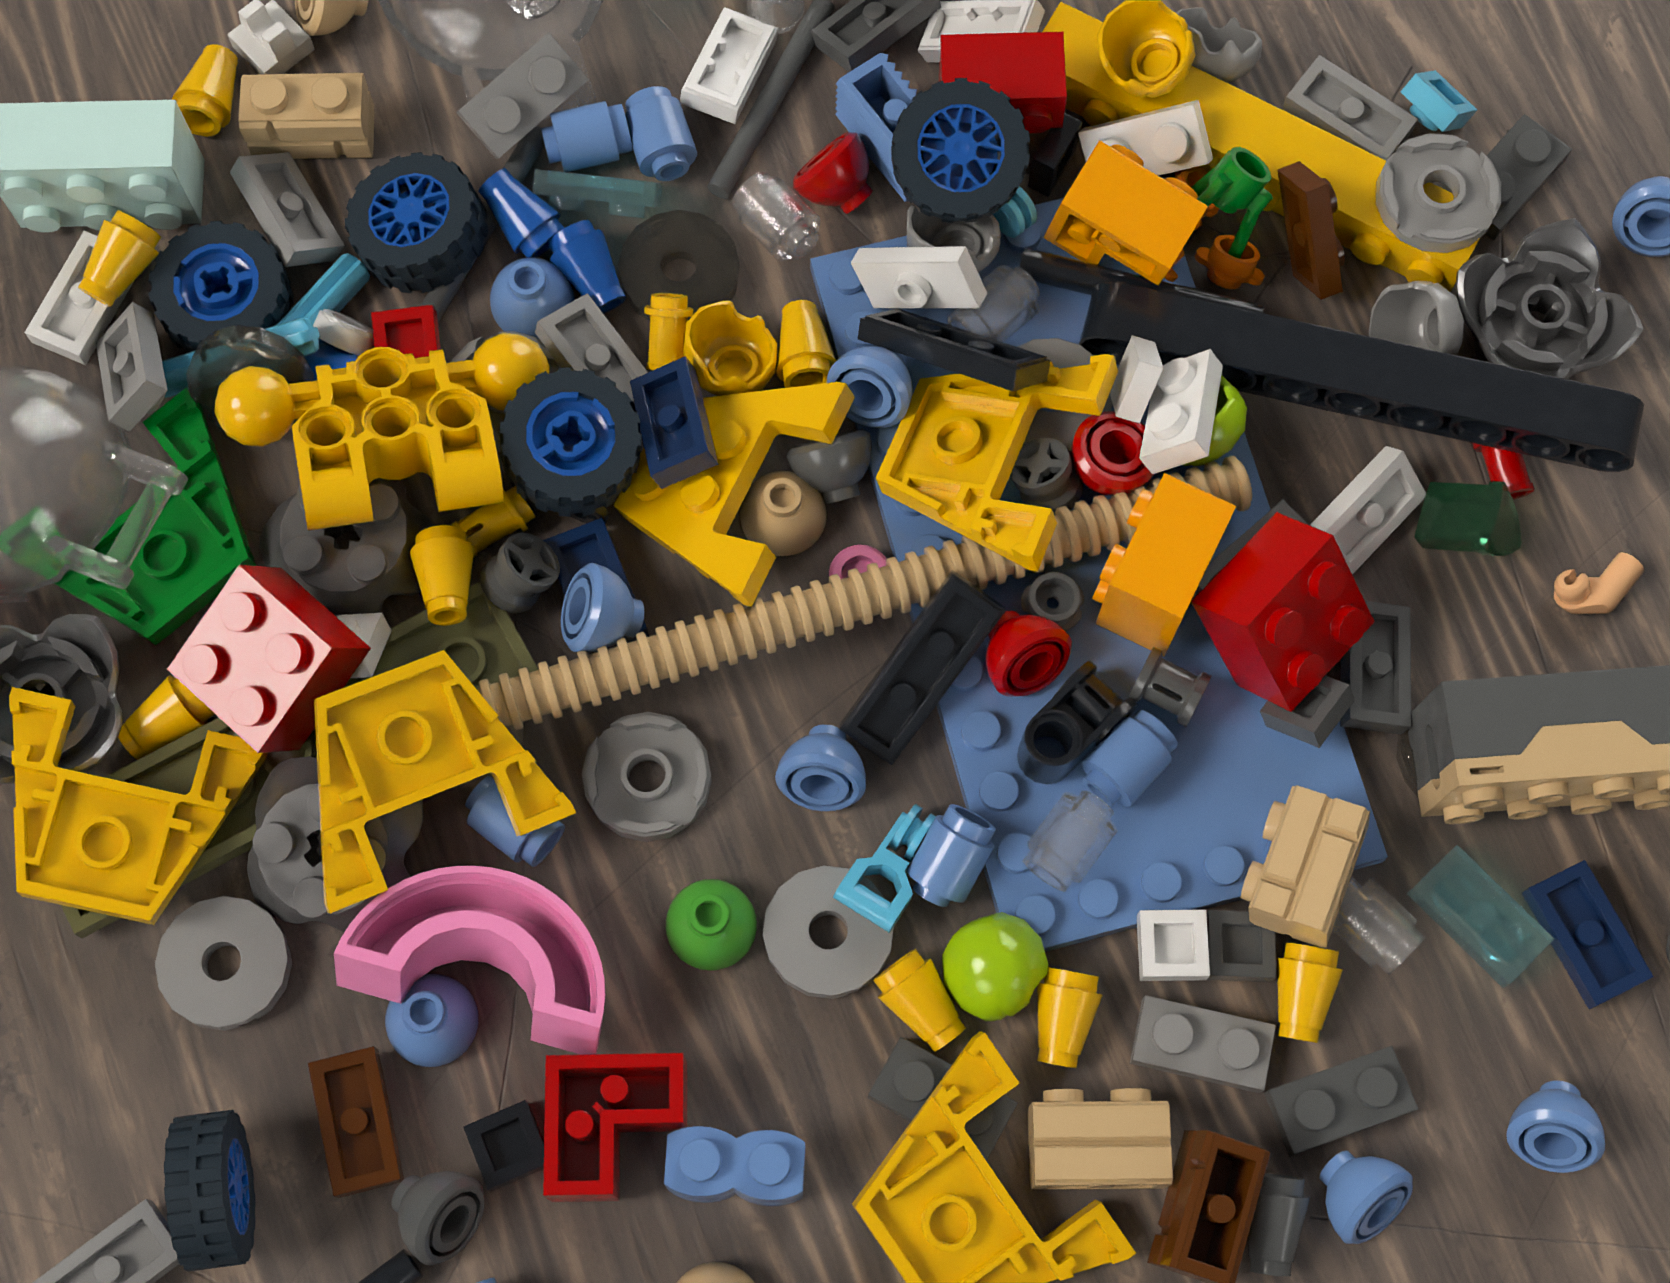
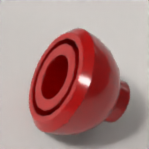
[792,132,873,214]
[1071,411,1154,496]
[986,611,1072,697]

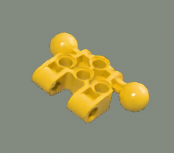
[214,332,550,531]

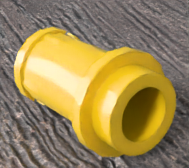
[644,293,694,371]
[451,486,536,558]

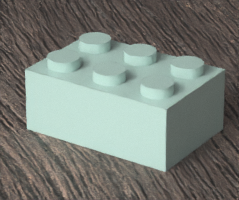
[0,100,205,232]

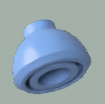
[1612,176,1670,257]
[490,257,575,339]
[827,346,912,428]
[561,563,644,653]
[775,725,866,811]
[385,974,479,1067]
[1507,1081,1605,1173]
[1319,1150,1413,1244]

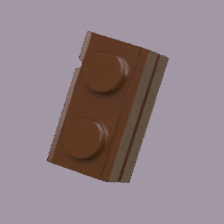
[1147,1130,1271,1283]

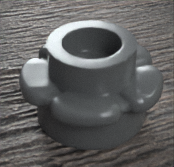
[1021,572,1084,631]

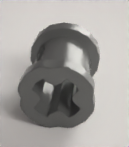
[1128,647,1212,727]

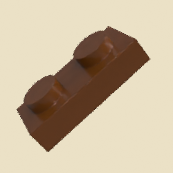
[1277,161,1345,300]
[308,1046,404,1198]

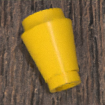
[172,44,238,137]
[78,210,161,307]
[776,300,836,388]
[410,525,474,626]
[118,675,215,760]
[1277,943,1343,1043]
[873,948,966,1052]
[1037,967,1103,1068]

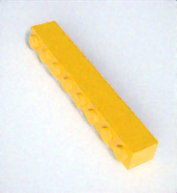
[1042,2,1480,292]

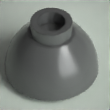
[786,428,872,504]
[392,1171,484,1265]

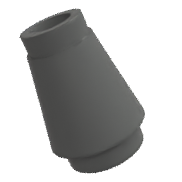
[1247,1173,1311,1276]

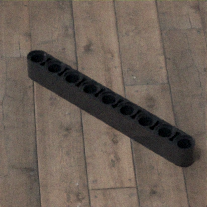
[1079,281,1644,472]

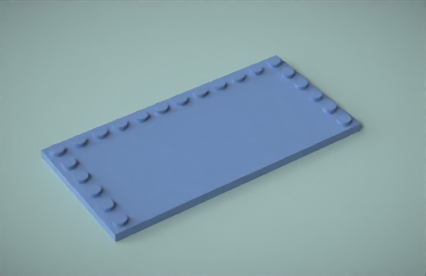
[810,198,1388,952]

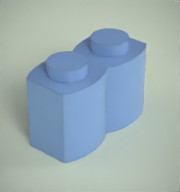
[664,1126,806,1206]

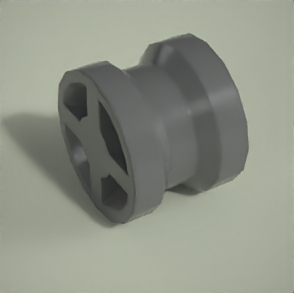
[1010,437,1083,515]
[479,533,560,613]

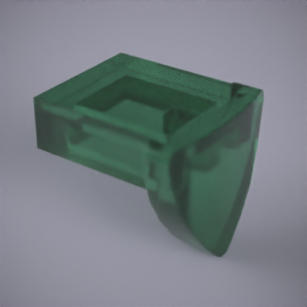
[1414,481,1522,556]

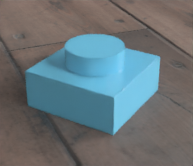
[1400,70,1477,132]

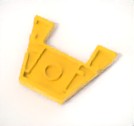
[876,354,1118,571]
[613,382,855,607]
[314,650,576,914]
[9,687,268,925]
[852,1031,1136,1283]

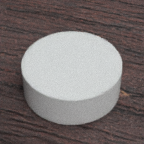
[313,309,374,356]

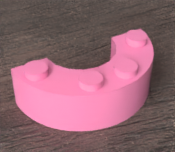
[334,866,605,1055]

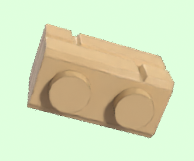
[239,73,375,159]
[1241,785,1370,948]
[1027,1088,1173,1190]

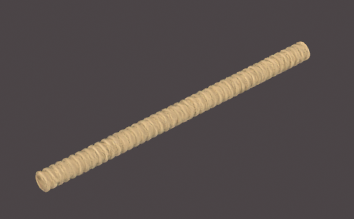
[476,456,1252,730]

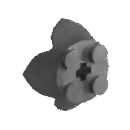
[1456,218,1644,380]
[260,478,435,615]
[0,614,123,784]
[247,756,423,931]

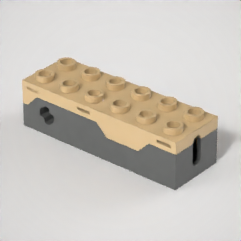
[1408,665,1670,824]

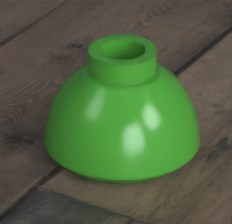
[665,879,757,970]

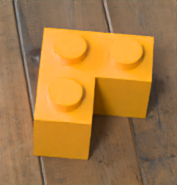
[1043,140,1208,285]
[1092,473,1236,657]

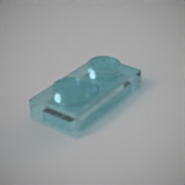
[533,169,663,218]
[1407,845,1554,988]

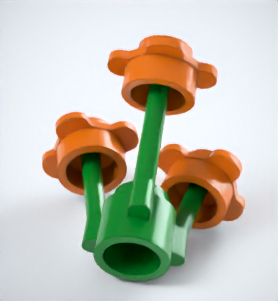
[1164,147,1273,289]

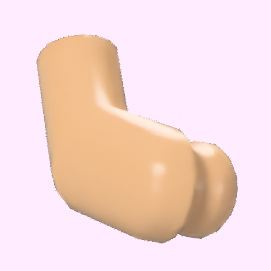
[1554,552,1644,614]

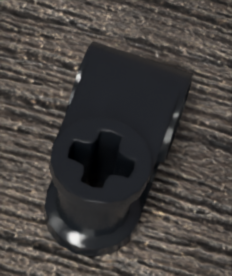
[1017,660,1138,784]

